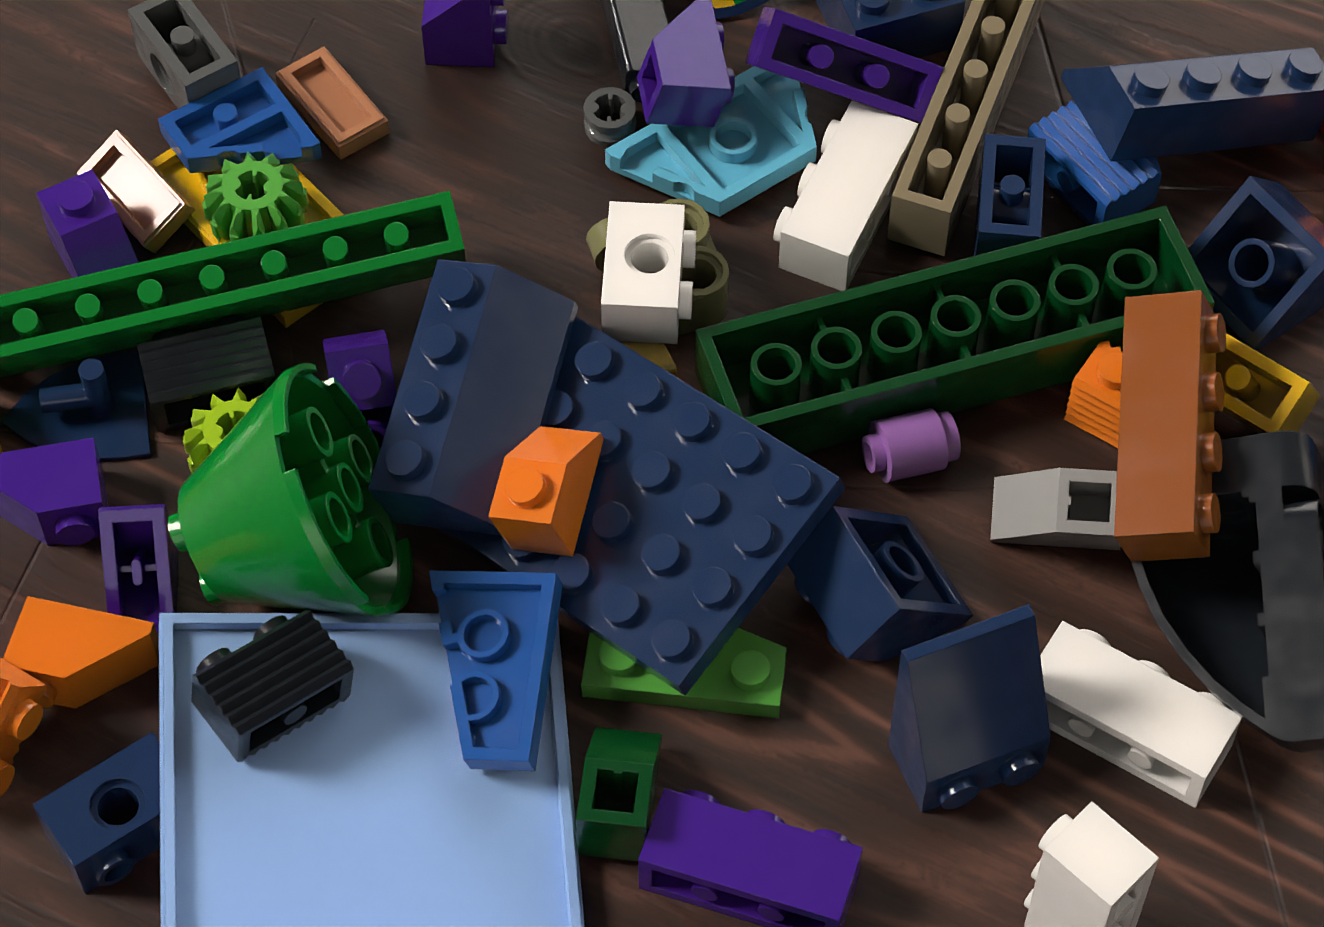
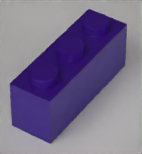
[745,7,943,123]
[638,788,863,927]

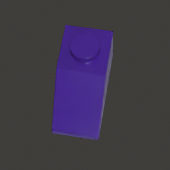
[36,169,139,278]
[0,437,108,546]

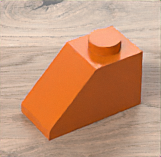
[488,426,604,557]
[3,596,159,709]

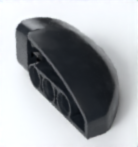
[1132,431,1324,753]

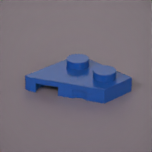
[158,67,322,173]

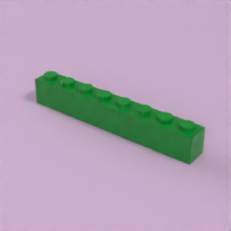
[0,191,466,378]

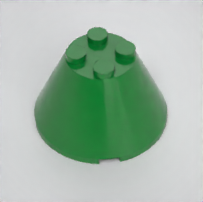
[168,363,413,617]

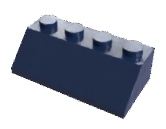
[1061,48,1324,162]
[368,259,578,536]

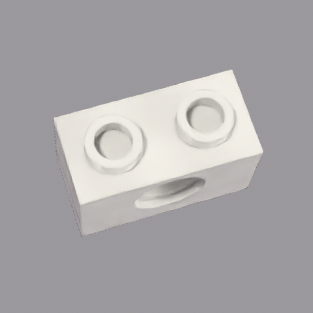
[601,201,696,344]

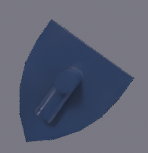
[1,351,151,462]

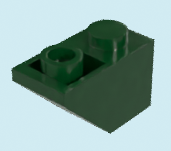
[576,727,662,861]

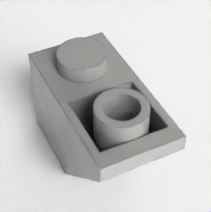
[990,468,1121,550]

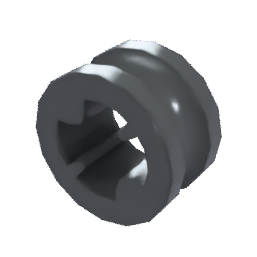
[583,87,637,147]

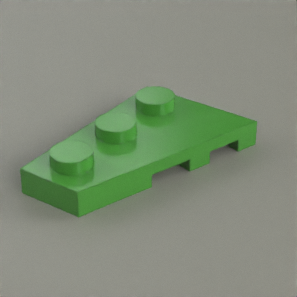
[581,628,787,718]

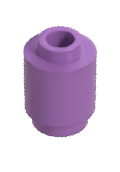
[861,408,961,483]

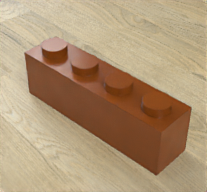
[1114,290,1226,562]

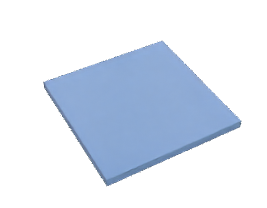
[158,613,585,927]

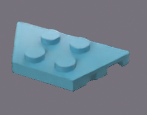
[605,67,817,217]

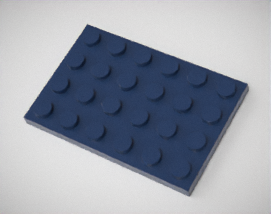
[437,316,845,696]

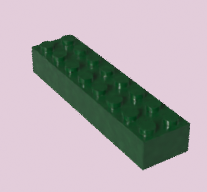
[695,206,1215,454]

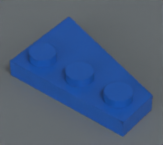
[429,570,563,771]

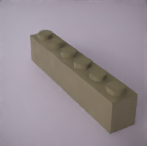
[887,0,1046,256]

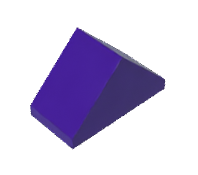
[98,504,178,635]

